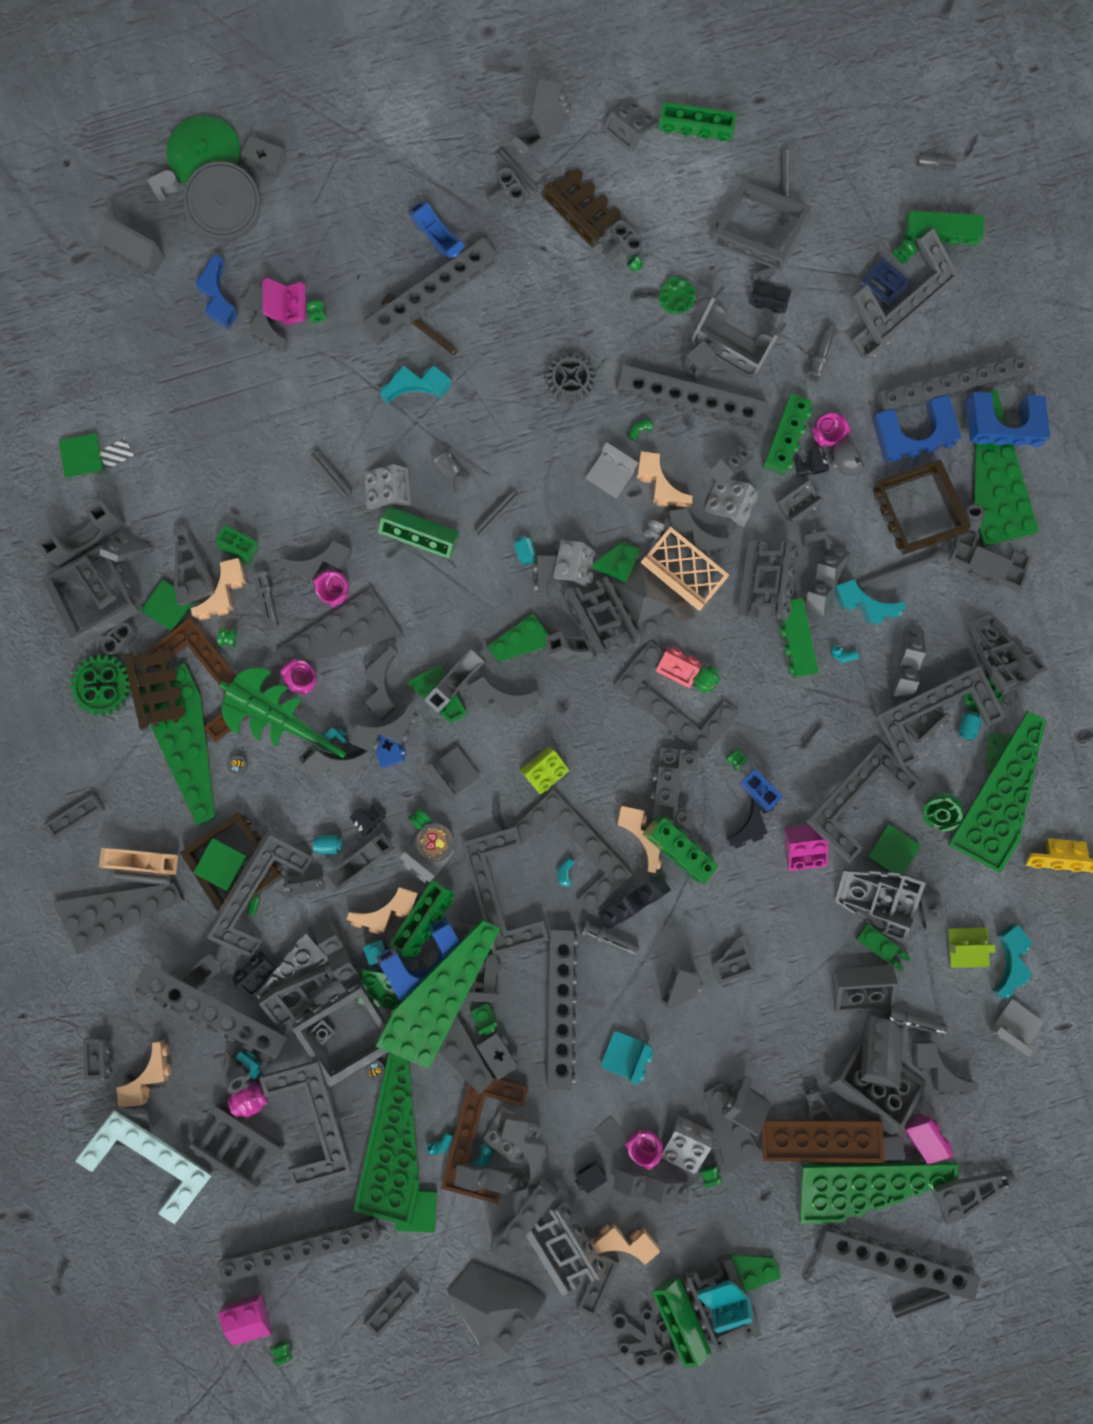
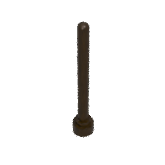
[381,293,457,355]

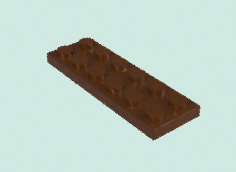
[762,1119,885,1163]

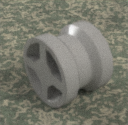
[644,520,667,542]

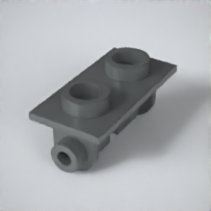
[283,871,325,897]

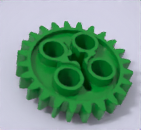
[69,654,132,717]

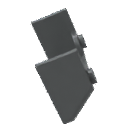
[692,286,787,378]

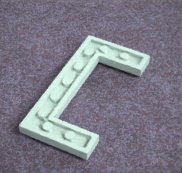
[75,1110,212,1224]

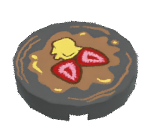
[415,823,454,862]

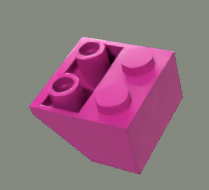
[784,824,828,871]
[903,1113,954,1164]

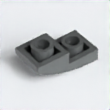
[294,1003,336,1046]

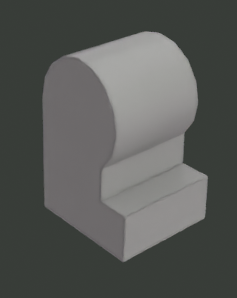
[147,170,179,202]

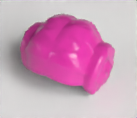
[812,412,851,447]
[313,569,349,608]
[280,659,317,696]
[227,1080,268,1118]
[625,1129,663,1170]

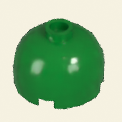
[922,792,963,832]

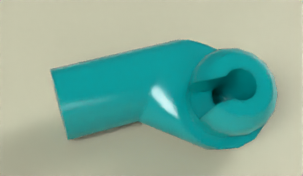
[831,645,859,663]
[557,857,575,887]
[426,1132,454,1155]
[470,1143,493,1166]

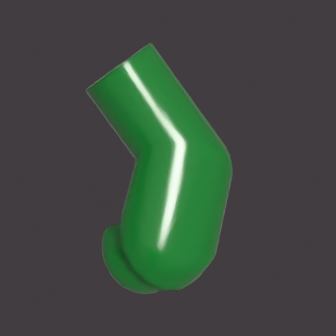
[627,418,654,441]
[246,896,260,916]

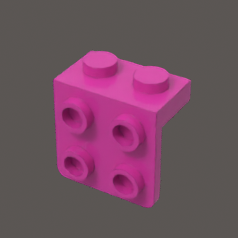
[262,278,306,325]

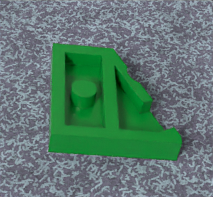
[593,542,641,582]
[729,1253,782,1293]

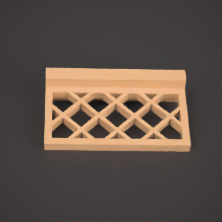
[641,526,729,611]

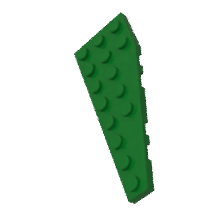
[973,389,1039,547]
[140,663,216,826]
[948,710,1046,873]
[375,919,500,1069]
[353,1053,420,1227]
[799,1161,959,1224]

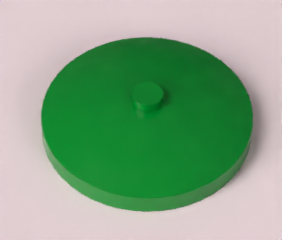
[166,116,242,185]

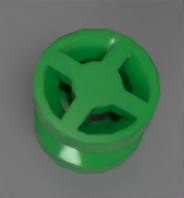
[893,239,917,264]
[306,301,327,323]
[218,627,238,647]
[725,748,749,772]
[408,807,432,830]
[699,1164,723,1188]
[269,1341,293,1365]

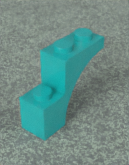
[380,365,452,404]
[834,580,907,626]
[992,924,1033,999]

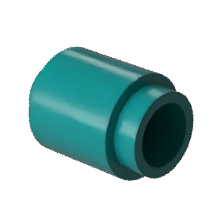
[513,536,537,565]
[958,711,982,741]
[313,835,342,854]

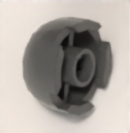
[831,437,865,476]

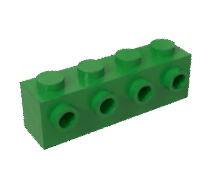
[659,102,737,142]
[904,211,984,246]
[763,393,813,475]
[378,506,460,559]
[780,598,819,679]
[642,816,718,884]
[388,880,456,959]
[652,1278,712,1368]

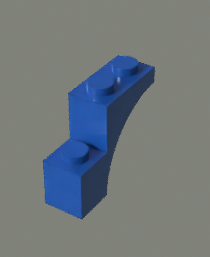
[407,200,465,258]
[196,254,238,329]

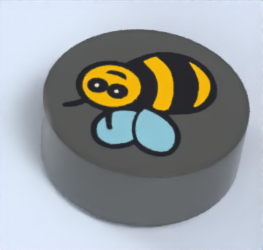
[227,756,248,775]
[365,1059,385,1080]

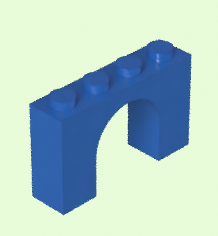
[966,392,1050,447]
[872,395,961,462]
[376,917,460,1002]

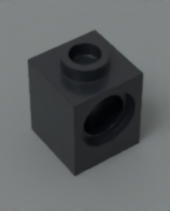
[575,1160,607,1194]

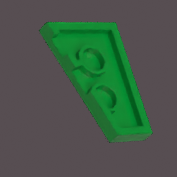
[487,614,549,663]
[406,665,467,724]

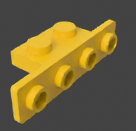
[1025,838,1093,873]

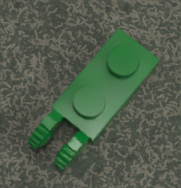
[856,924,911,972]

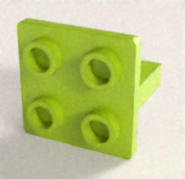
[520,746,569,794]
[948,927,995,968]

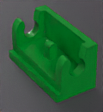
[215,525,258,565]

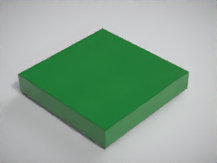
[59,434,104,478]
[141,580,195,632]
[867,825,921,874]
[194,838,248,891]
[395,1190,437,1233]

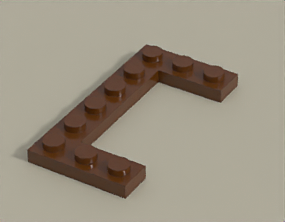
[144,618,250,743]
[441,1076,529,1204]

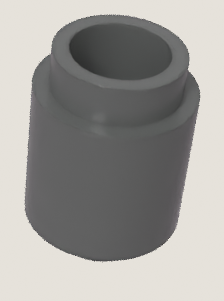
[965,504,984,531]

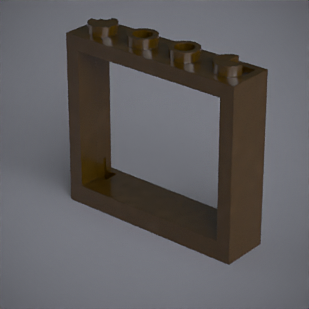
[873,459,971,555]
[179,812,284,912]

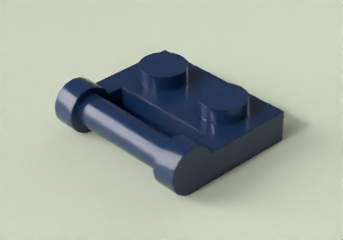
[859,258,911,309]

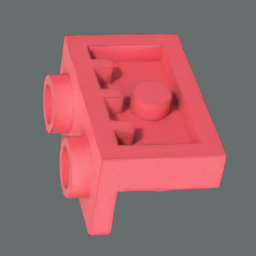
[656,647,702,688]

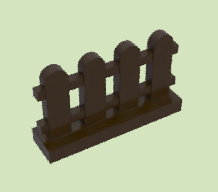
[542,169,621,248]
[123,648,186,731]

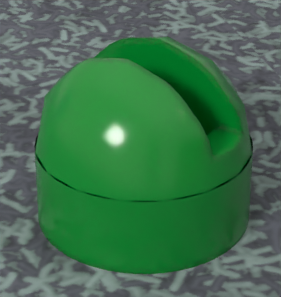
[627,254,643,271]

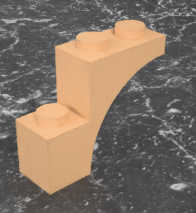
[637,451,693,509]
[191,558,247,620]
[617,806,662,873]
[99,848,178,875]
[347,887,419,934]
[117,1039,171,1107]
[589,1223,660,1265]

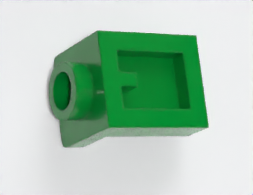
[470,1003,498,1036]

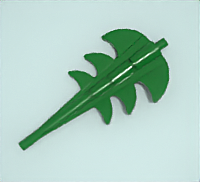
[219,668,347,759]

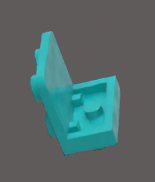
[601,1031,654,1086]
[697,1281,753,1333]

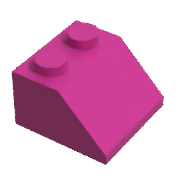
[218,1294,272,1346]

